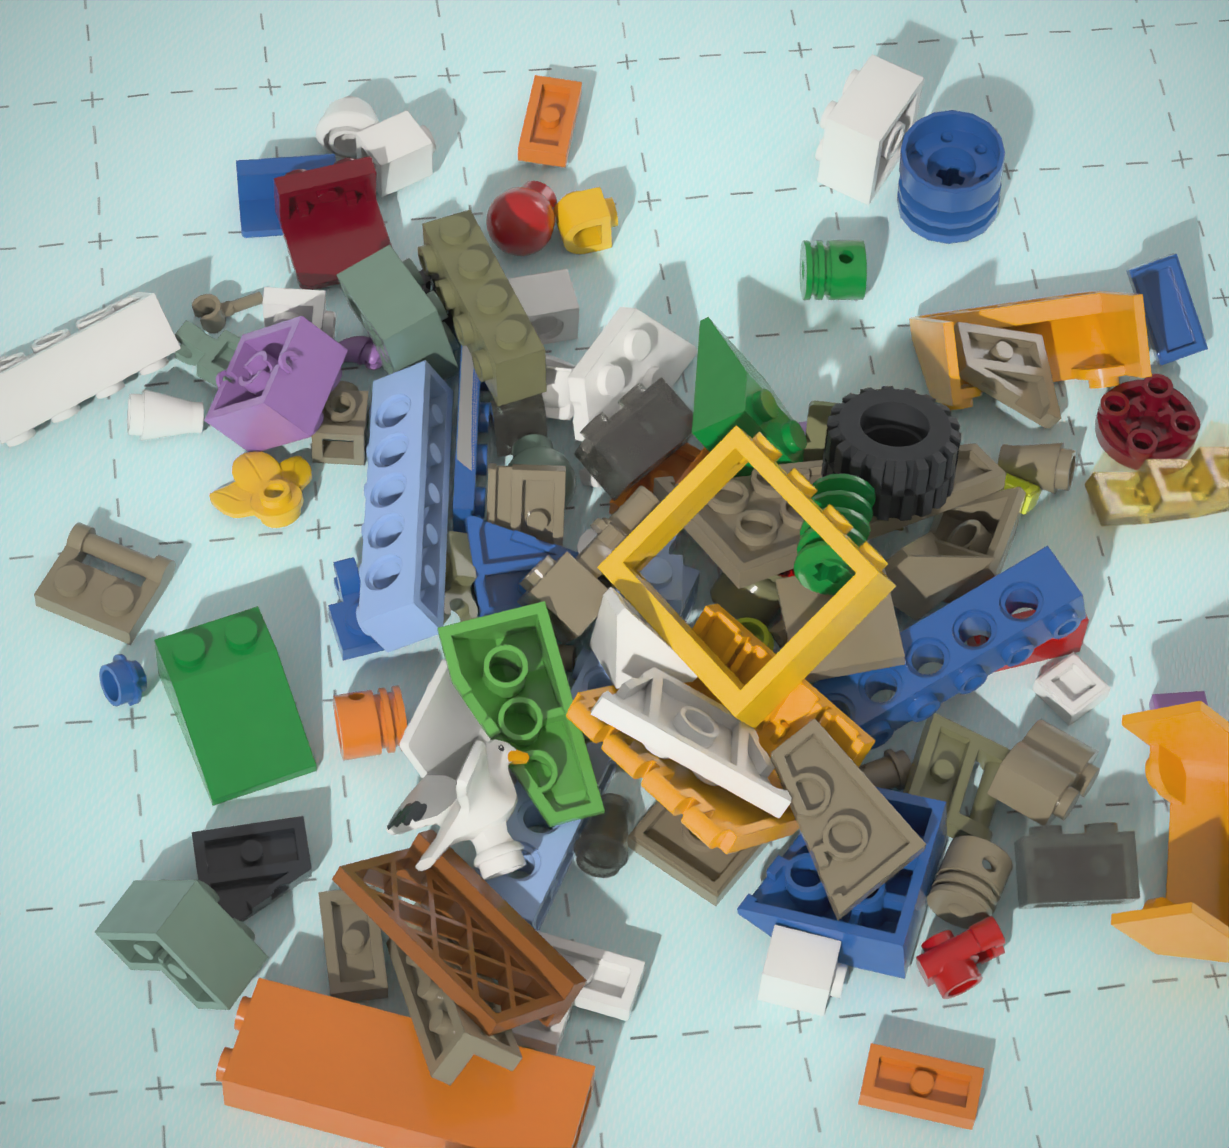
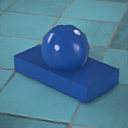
[1126,253,1208,366]

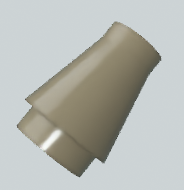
[998,443,1076,494]

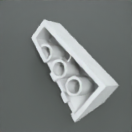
[0,292,181,447]

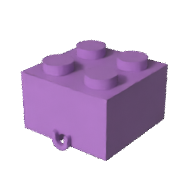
[204,316,348,452]

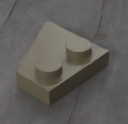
[954,322,1061,428]

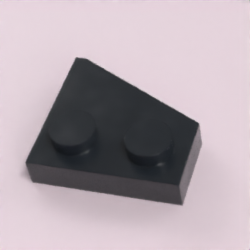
[191,816,312,922]

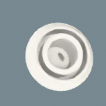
[316,96,379,159]

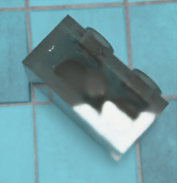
[574,377,694,501]
[1014,822,1140,909]

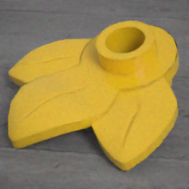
[209,451,312,528]

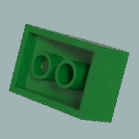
[692,317,807,477]
[154,606,317,806]

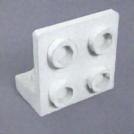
[400,659,517,786]

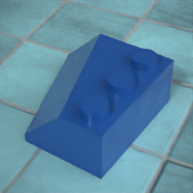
[737,787,947,979]

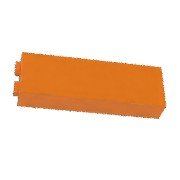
[216,978,596,1148]

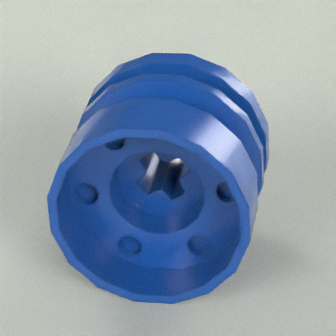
[897,110,1005,244]

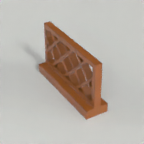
[332,829,587,1037]

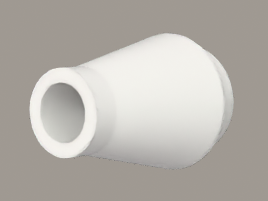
[127,389,204,441]

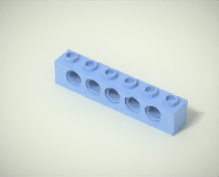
[356,360,453,653]

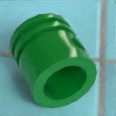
[799,240,867,300]

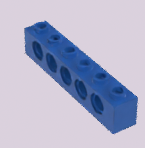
[812,545,1086,750]

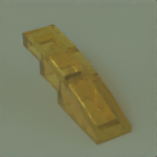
[1084,447,1229,526]

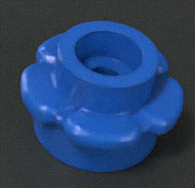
[99,654,147,707]

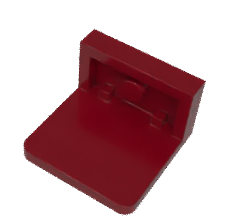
[274,156,392,290]

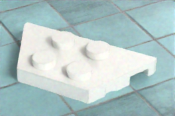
[568,307,698,487]
[591,667,791,818]

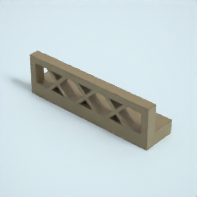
[386,902,522,1085]

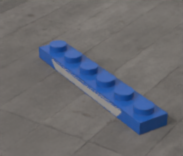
[453,345,490,533]

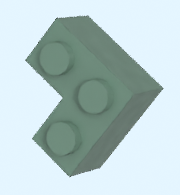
[337,245,460,380]
[95,879,268,1010]

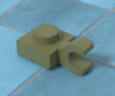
[443,531,478,625]

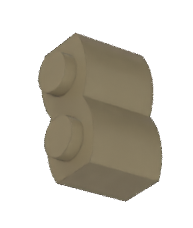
[987,719,1100,827]

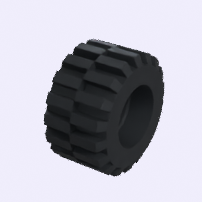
[821,386,961,521]

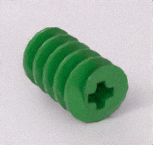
[794,474,876,595]

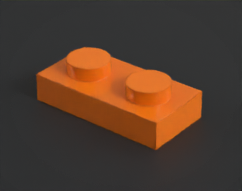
[518,75,582,168]
[858,1043,985,1130]

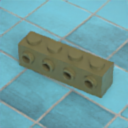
[417,210,547,406]

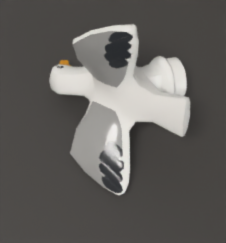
[386,739,529,880]

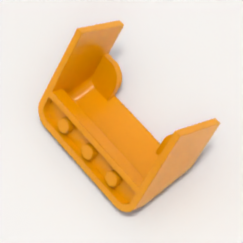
[909,291,1152,410]
[1111,701,1229,963]

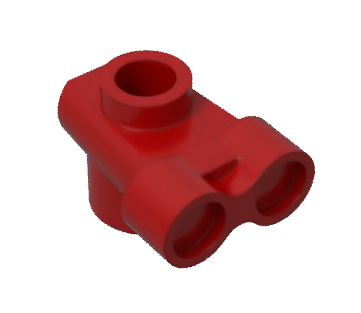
[916,915,1006,999]

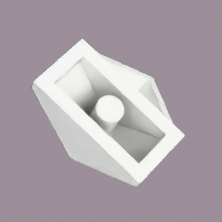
[589,587,698,689]

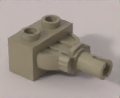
[517,486,661,645]

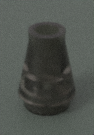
[574,793,630,878]

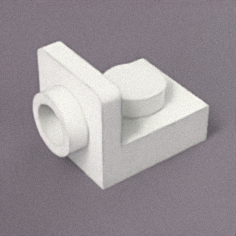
[262,287,336,339]

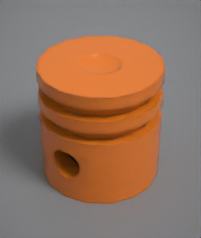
[333,685,407,761]

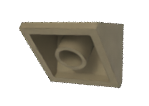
[929,486,1026,604]

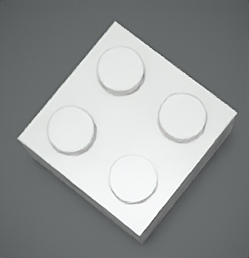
[815,54,924,205]

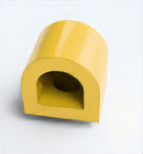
[553,187,618,254]

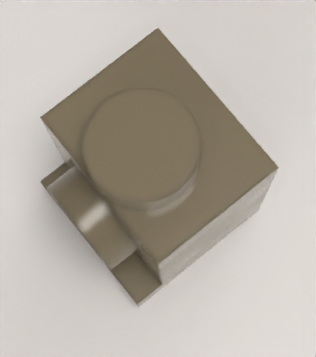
[311,381,369,465]

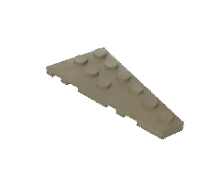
[653,443,1006,589]

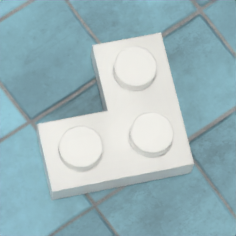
[512,930,645,1055]

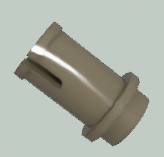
[859,748,912,791]

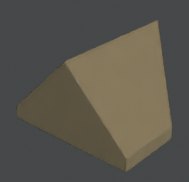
[885,531,996,621]

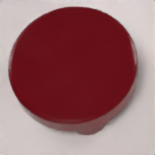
[1095,374,1200,472]

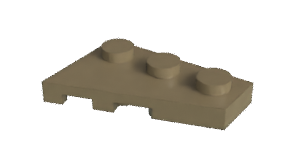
[771,718,926,920]

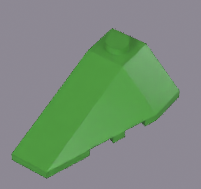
[437,601,605,827]

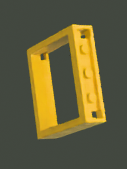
[597,426,896,729]

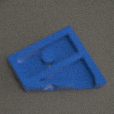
[465,516,579,617]

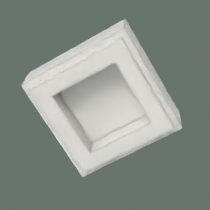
[1032,652,1111,726]

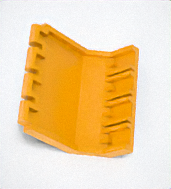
[566,603,875,854]

